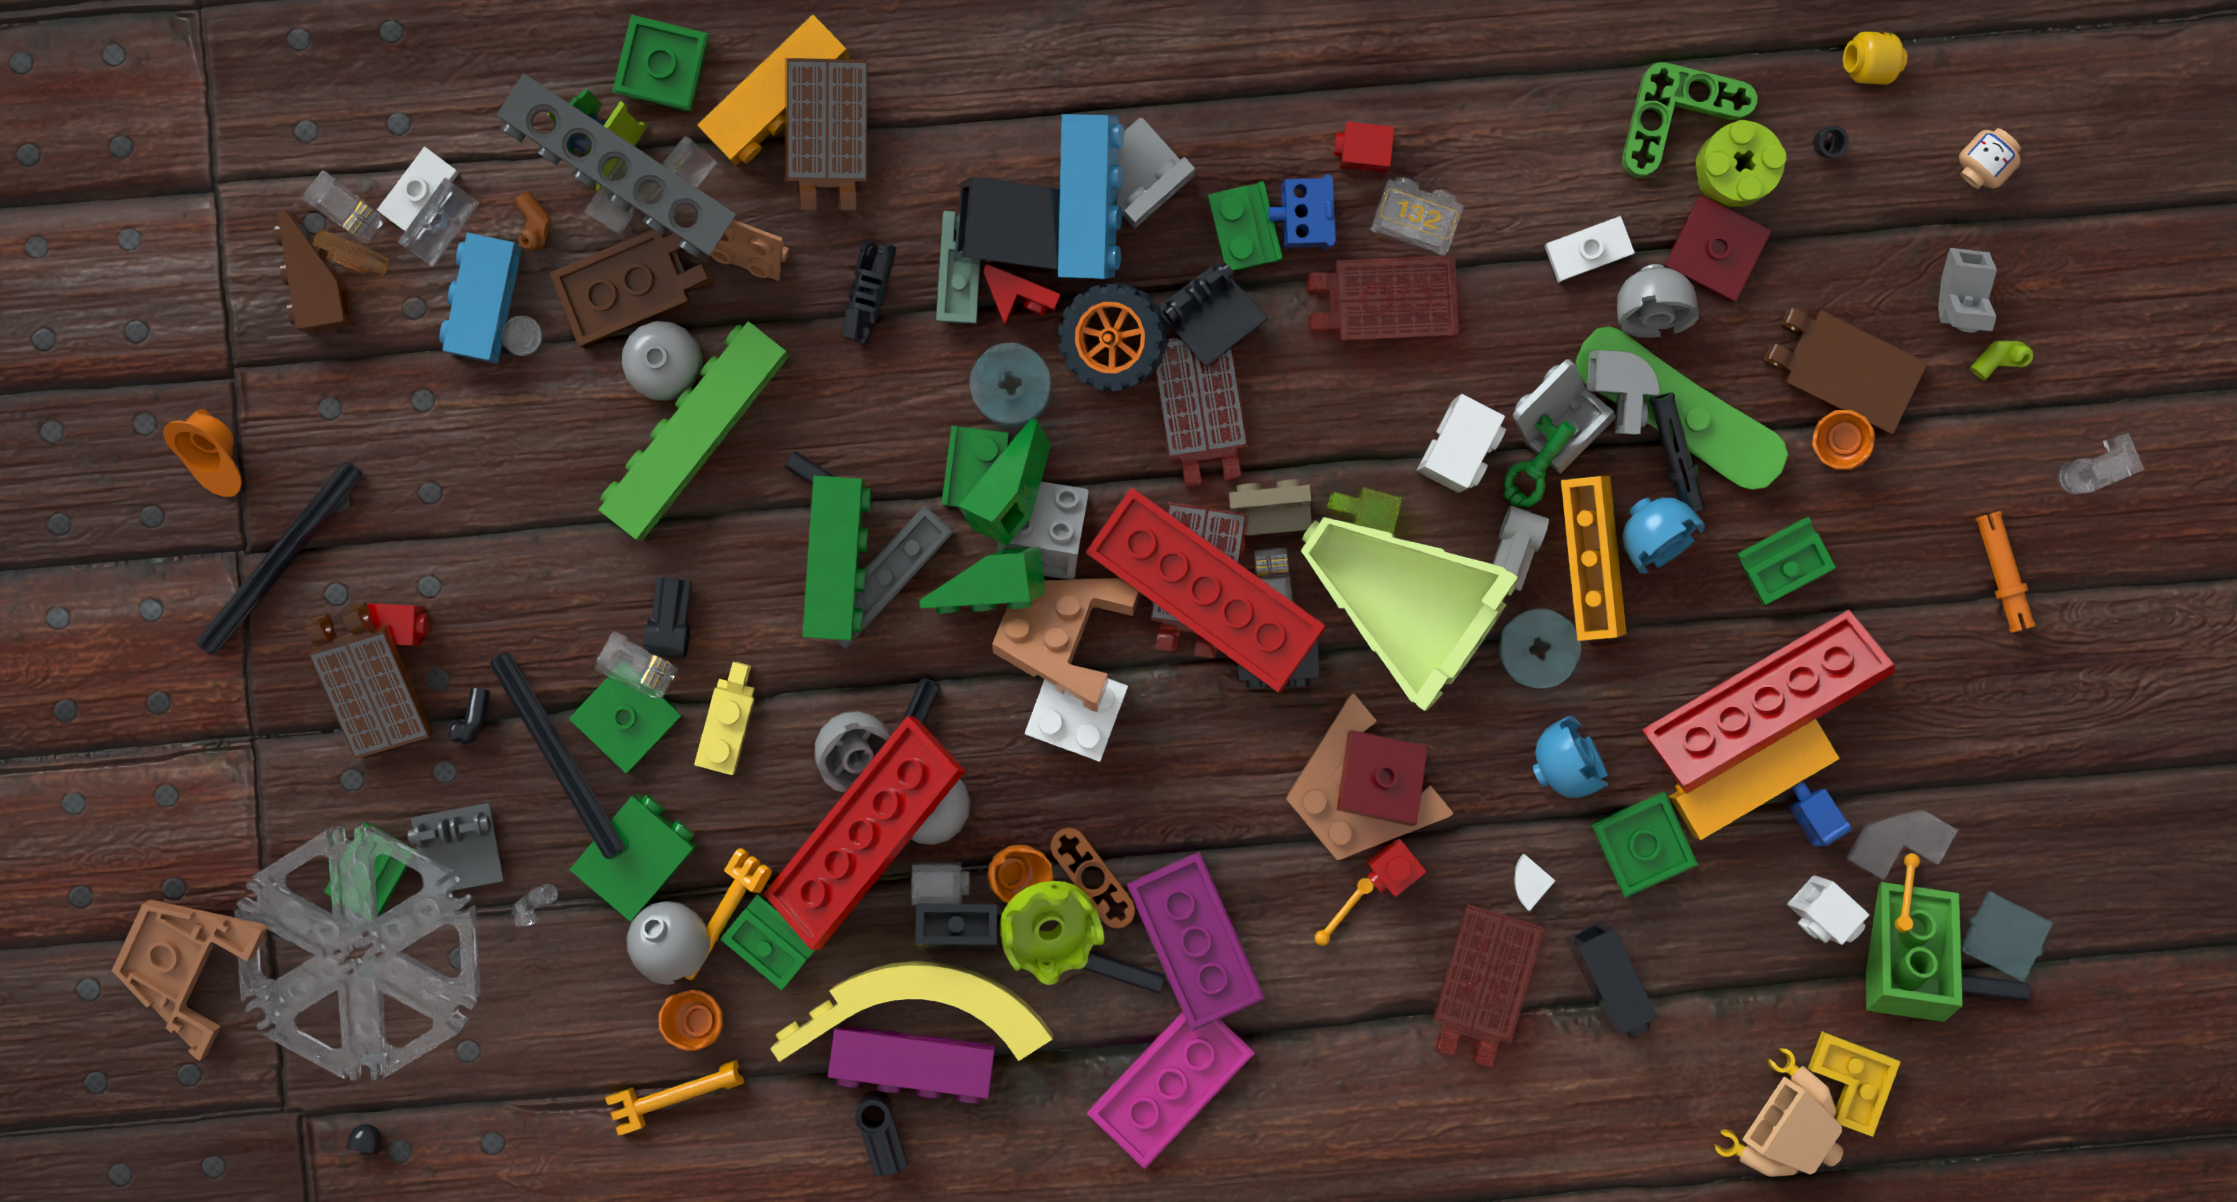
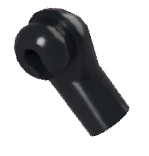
[449,688,490,745]

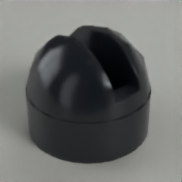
[1812,126,1849,159]
[346,1124,381,1155]

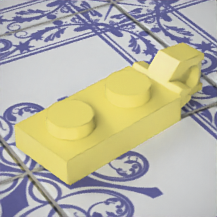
[694,662,755,775]

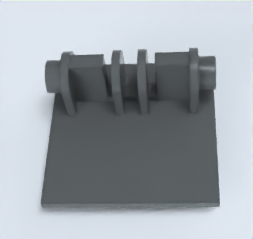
[408,803,504,896]

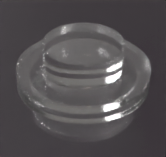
[502,316,543,356]

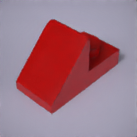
[983,264,1061,327]

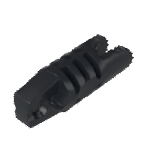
[842,240,896,344]

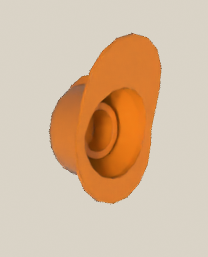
[163,409,242,497]

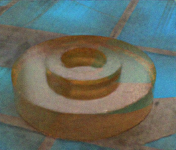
[312,229,391,276]

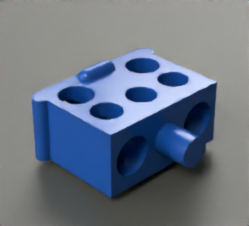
[1268,174,1336,250]
[1788,781,1852,847]

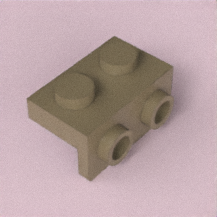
[1229,479,1312,537]

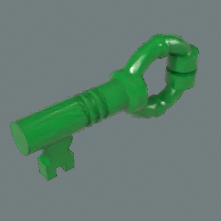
[1503,414,1576,508]

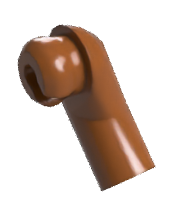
[514,191,551,251]

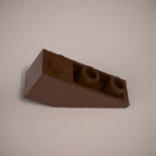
[274,209,354,334]

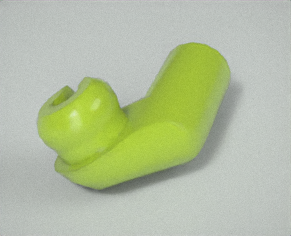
[1970,341,2033,381]

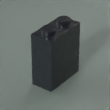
[954,176,1060,274]
[1565,921,1658,1037]

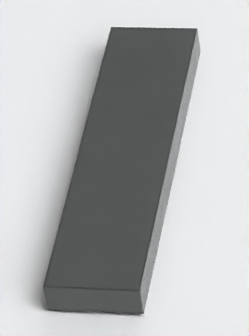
[835,505,954,649]

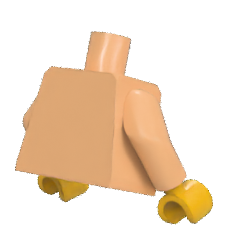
[1714,1048,1843,1177]

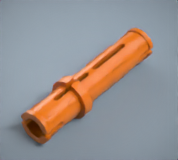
[1975,511,2036,633]

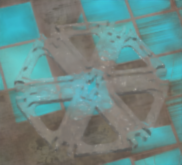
[235,825,481,1080]

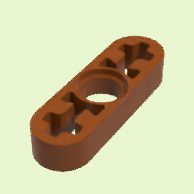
[1051,827,1135,928]

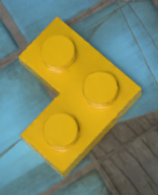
[1808,1031,1901,1137]

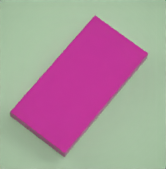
[1087,1011,1255,1169]

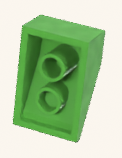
[1866,882,1962,1022]

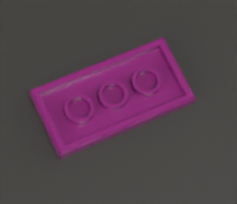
[1127,852,1265,1032]

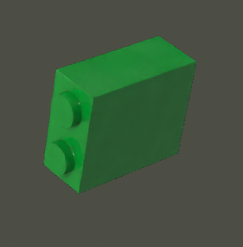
[569,794,699,922]

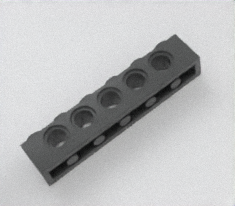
[496,73,736,258]

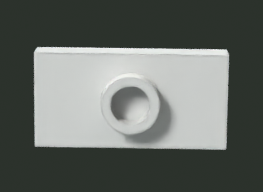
[377,146,459,235]
[1544,216,1635,283]

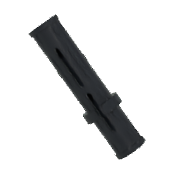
[1649,392,1706,512]

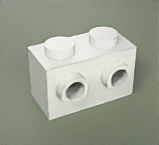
[1787,875,1869,945]

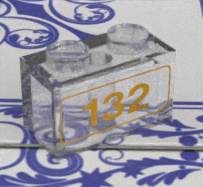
[1370,177,1464,256]

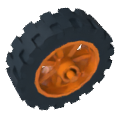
[1058,283,1168,391]

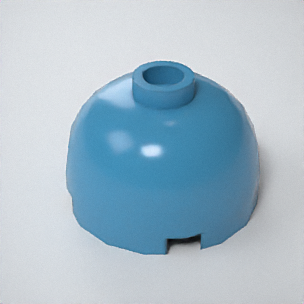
[1622,497,1705,574]
[1533,716,1608,798]

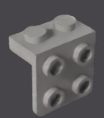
[1513,359,1616,474]

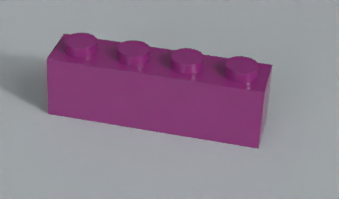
[828,1024,996,1103]

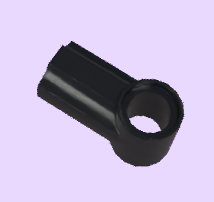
[643,577,692,659]
[855,1091,908,1177]

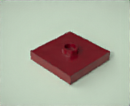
[1663,195,1772,303]
[1337,730,1428,826]

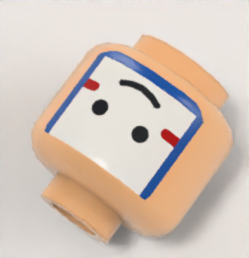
[1959,128,2021,189]

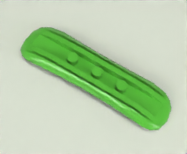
[1576,327,1788,490]

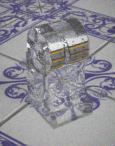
[301,170,386,244]
[2058,433,2144,494]
[1254,548,1293,602]
[594,631,677,699]

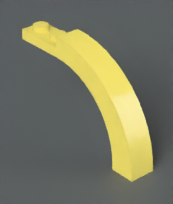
[770,961,1053,1062]

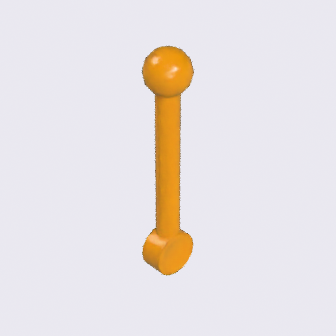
[1895,853,1920,933]
[1314,878,1374,946]

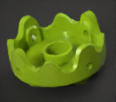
[999,881,1104,985]

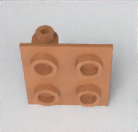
[710,220,790,281]

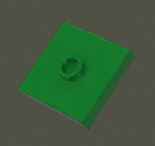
[612,15,710,113]
[569,661,683,774]
[1590,791,1698,898]

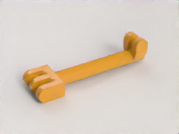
[683,848,772,980]
[605,1060,745,1136]

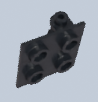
[1159,262,1268,367]

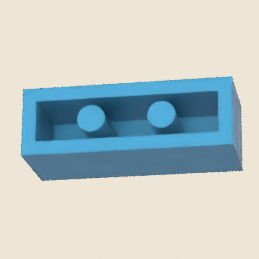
[439,233,522,364]

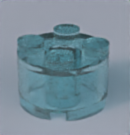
[970,343,1052,427]

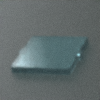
[1961,891,2053,982]

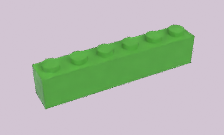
[598,321,790,541]

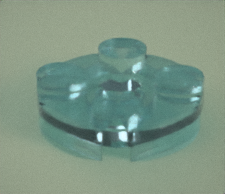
[1499,609,1581,689]

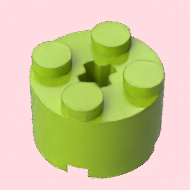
[1695,120,1786,208]

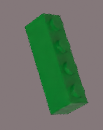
[802,476,872,640]

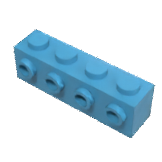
[1058,114,1124,279]

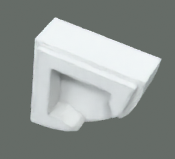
[1514,854,1555,911]

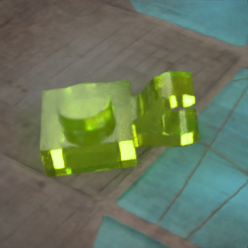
[1327,488,1402,533]

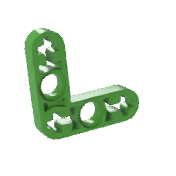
[1622,62,1757,178]

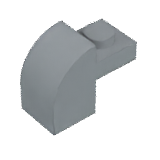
[1939,248,1997,333]
[1586,350,1659,434]

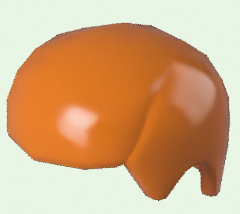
[1812,410,1875,470]
[987,845,1054,903]
[659,990,724,1051]

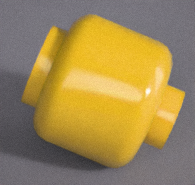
[1843,31,1907,85]

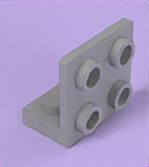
[1117,118,1195,229]
[997,481,1089,580]

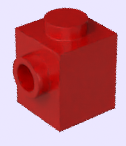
[1366,838,1426,897]

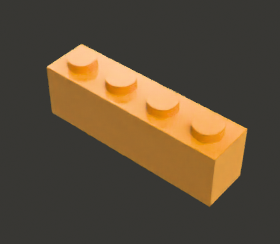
[698,15,850,166]
[1561,476,1627,641]
[1669,719,1839,840]

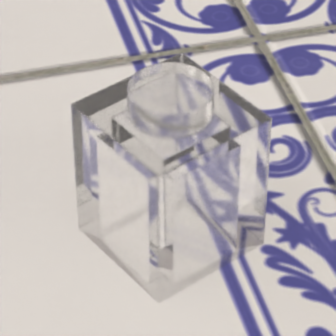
[912,862,970,905]

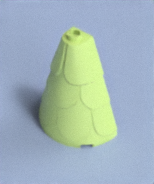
[1301,517,1519,711]

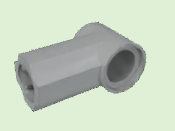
[1493,505,1549,591]

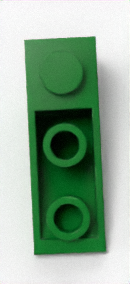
[958,418,1051,546]
[919,547,1046,614]

